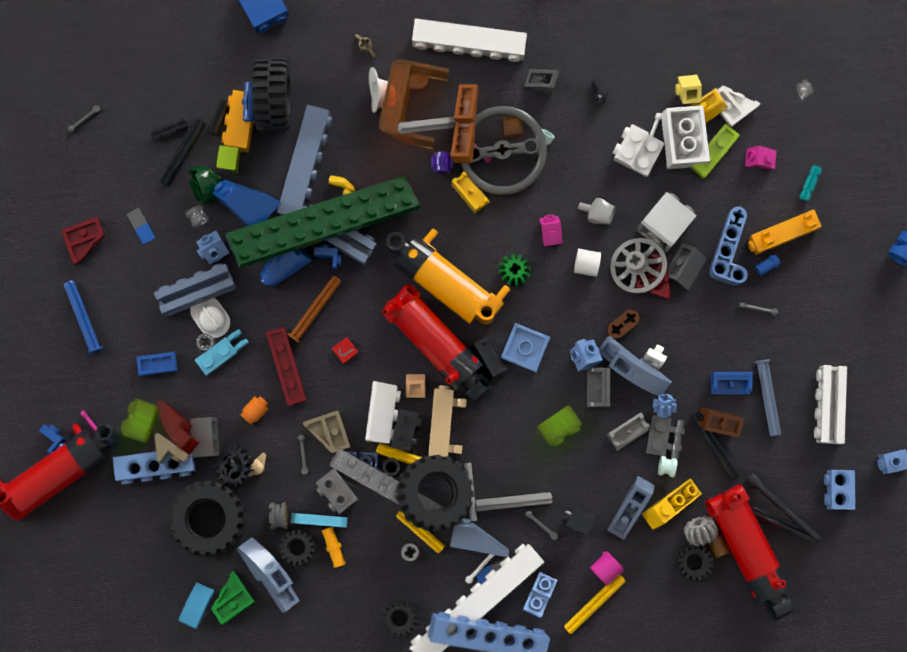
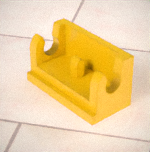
[451,171,490,214]

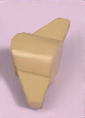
[250,452,266,476]

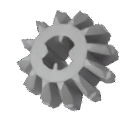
[684,515,718,546]

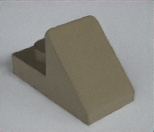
[155,433,191,464]

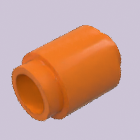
[240,396,268,425]

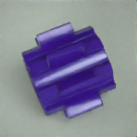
[431,152,454,174]

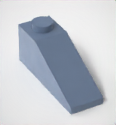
[607,476,655,540]
[450,518,509,557]

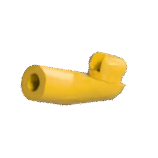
[329,175,355,195]

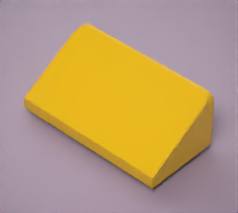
[690,88,728,123]

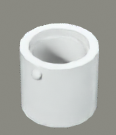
[574,249,601,277]

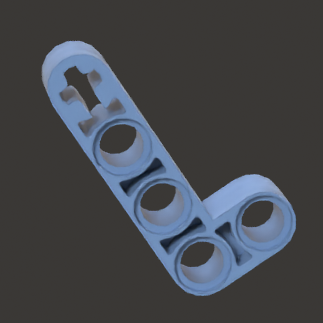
[709,207,748,286]

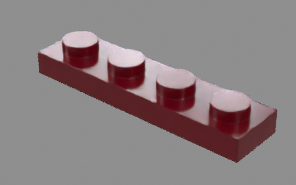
[266,327,307,406]

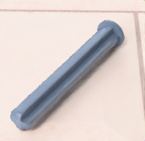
[755,359,781,436]

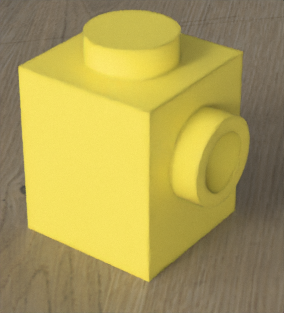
[675,75,702,104]

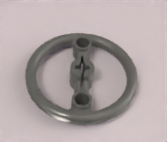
[461,106,547,195]

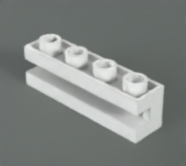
[814,365,847,445]

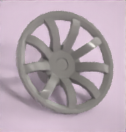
[610,238,667,293]

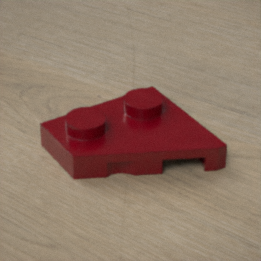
[61,217,105,265]
[635,253,671,300]

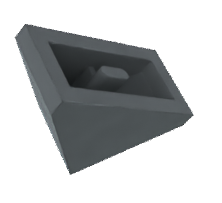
[524,69,559,96]

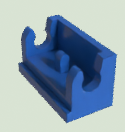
[711,372,753,395]

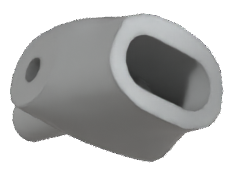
[578,198,615,225]

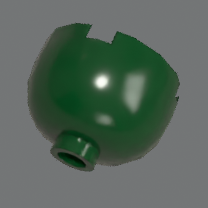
[187,166,222,205]

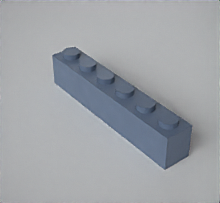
[277,105,332,216]

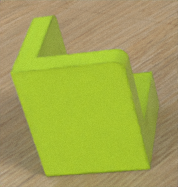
[216,145,241,174]

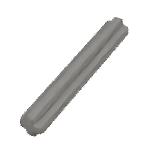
[397,117,456,134]
[475,492,552,511]

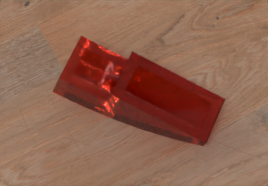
[157,399,200,455]

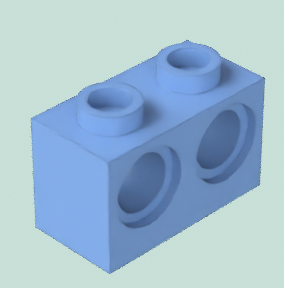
[824,470,855,510]

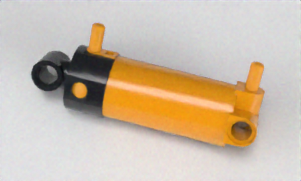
[386,229,510,325]

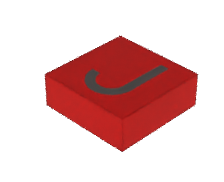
[332,337,359,364]

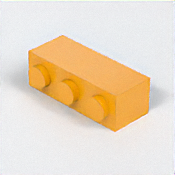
[222,90,254,153]

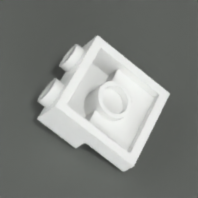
[613,124,664,177]

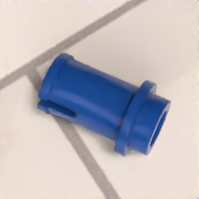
[755,255,781,276]

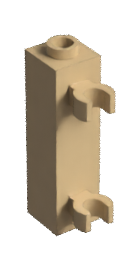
[428,386,467,457]

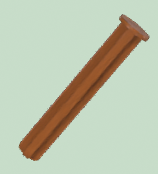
[287,276,341,343]

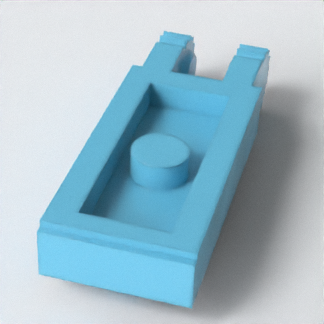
[195,329,249,376]

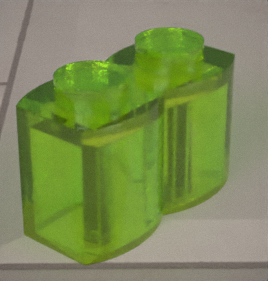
[120,398,160,443]
[537,405,582,447]

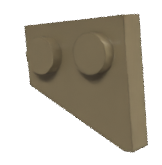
[303,410,350,454]

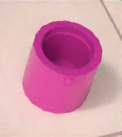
[590,551,624,586]

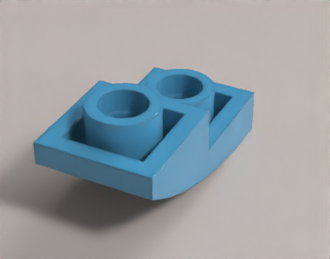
[179,582,214,629]

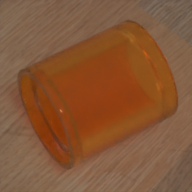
[708,533,730,558]

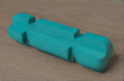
[799,165,822,202]

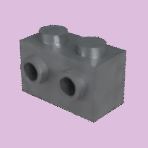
[315,468,359,514]

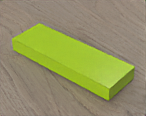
[690,124,740,179]

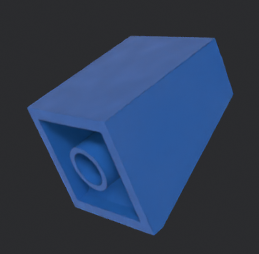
[212,179,281,226]

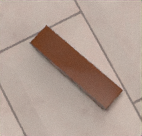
[451,84,478,163]

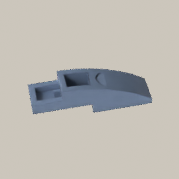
[599,336,672,396]
[236,538,300,613]

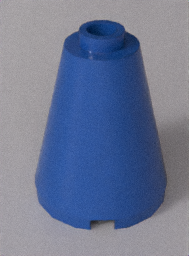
[260,248,312,287]

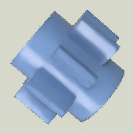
[653,394,677,418]

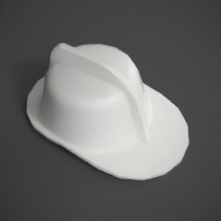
[369,67,394,113]
[190,298,230,338]

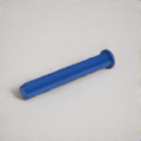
[64,280,103,354]

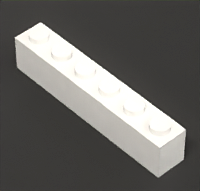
[412,19,527,62]

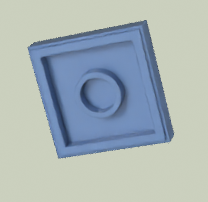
[500,323,550,373]

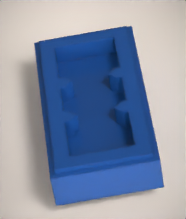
[136,352,178,376]

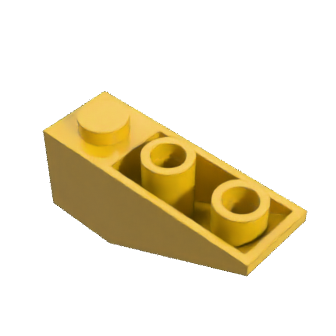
[642,478,702,530]

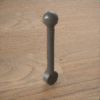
[68,105,101,133]
[739,303,778,316]
[297,434,309,475]
[525,510,558,540]

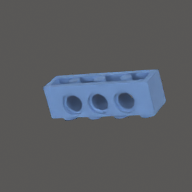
[113,447,196,484]

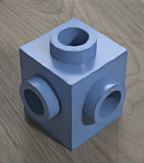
[196,231,229,265]
[570,339,602,371]

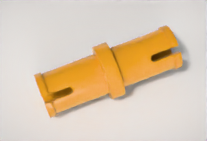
[321,527,346,568]

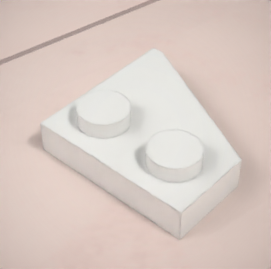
[718,86,760,127]

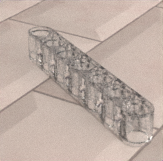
[329,448,446,531]

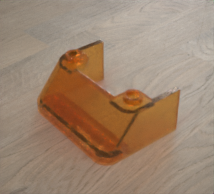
[379,59,449,149]

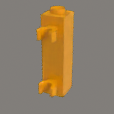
[747,210,822,256]

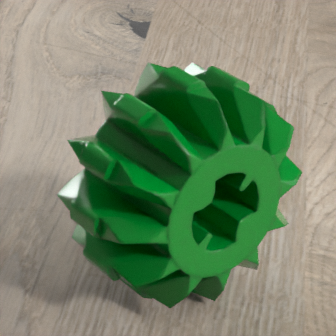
[498,254,531,287]

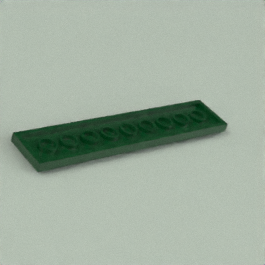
[226,175,420,269]

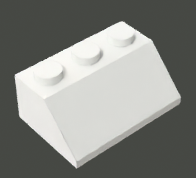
[661,106,710,169]
[366,381,401,445]

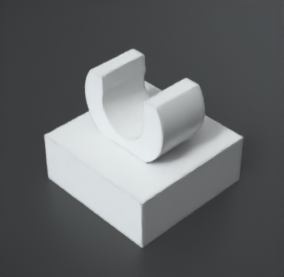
[643,344,667,370]

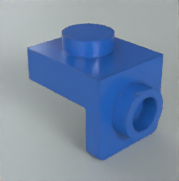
[314,244,342,270]
[39,424,66,454]

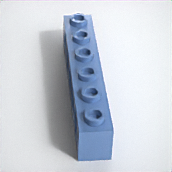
[427,612,550,652]

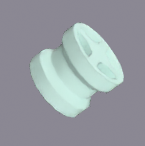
[658,456,677,478]

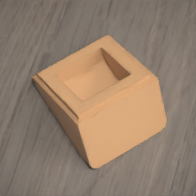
[406,374,425,398]

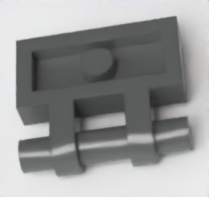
[645,415,685,459]

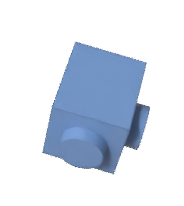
[877,449,907,474]

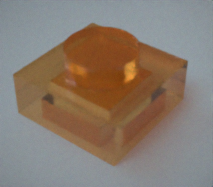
[502,116,524,137]

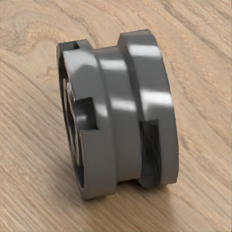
[269,502,287,530]

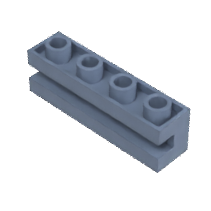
[311,205,377,266]
[154,264,237,317]

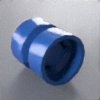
[887,230,907,266]

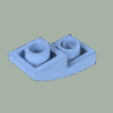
[523,572,557,618]

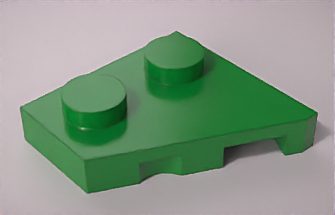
[211,571,255,625]

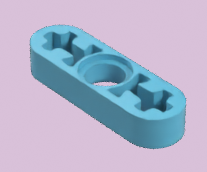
[290,513,348,527]

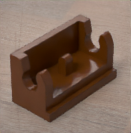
[698,407,744,438]

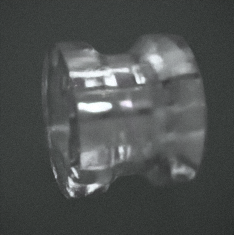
[185,205,209,228]

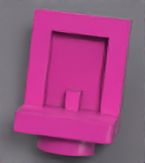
[745,146,776,170]
[540,215,563,246]

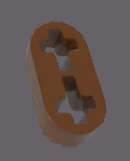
[607,310,640,339]

